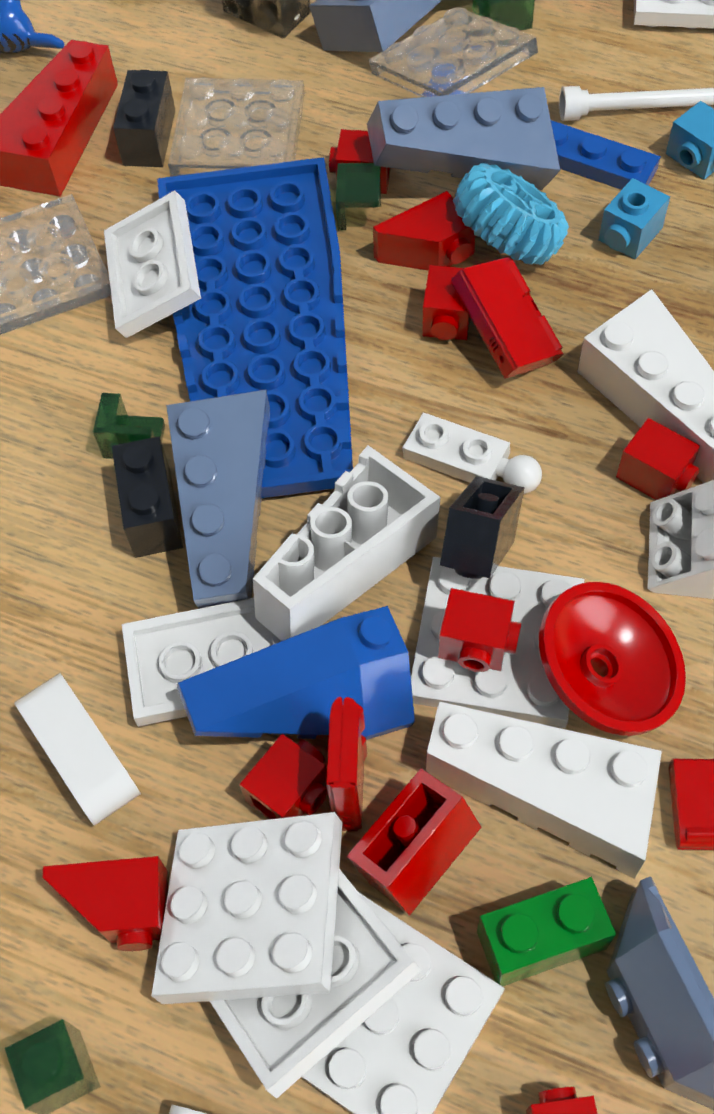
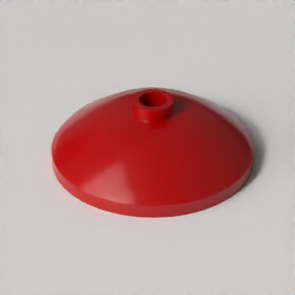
[539,582,686,736]

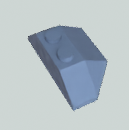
[605,876,714,1110]

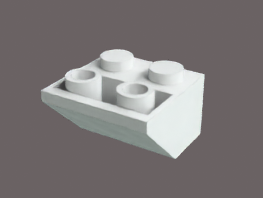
[648,480,714,599]

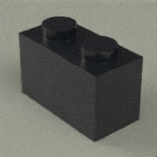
[113,69,176,167]
[112,436,183,558]
[440,476,525,579]

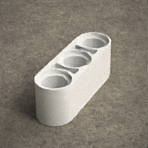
[14,673,141,826]

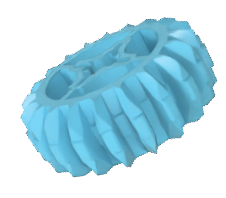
[453,163,569,265]

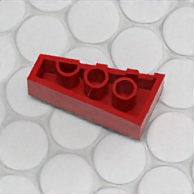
[0,40,118,197]

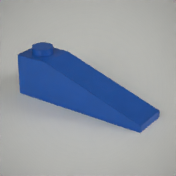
[177,606,415,740]

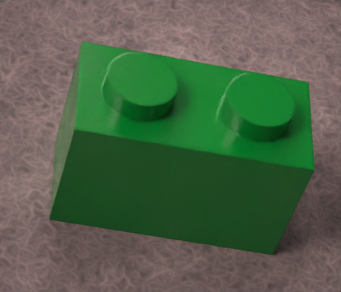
[477,877,616,987]

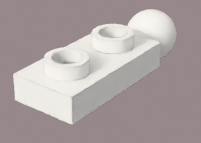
[402,412,542,494]

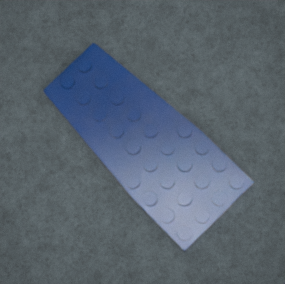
[157,157,353,498]

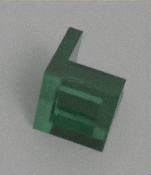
[336,163,381,230]
[93,393,165,459]

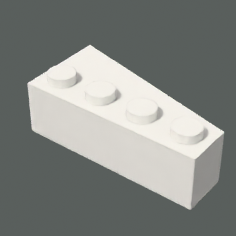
[578,289,714,483]
[253,445,440,641]
[426,702,662,879]

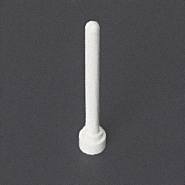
[559,86,714,121]

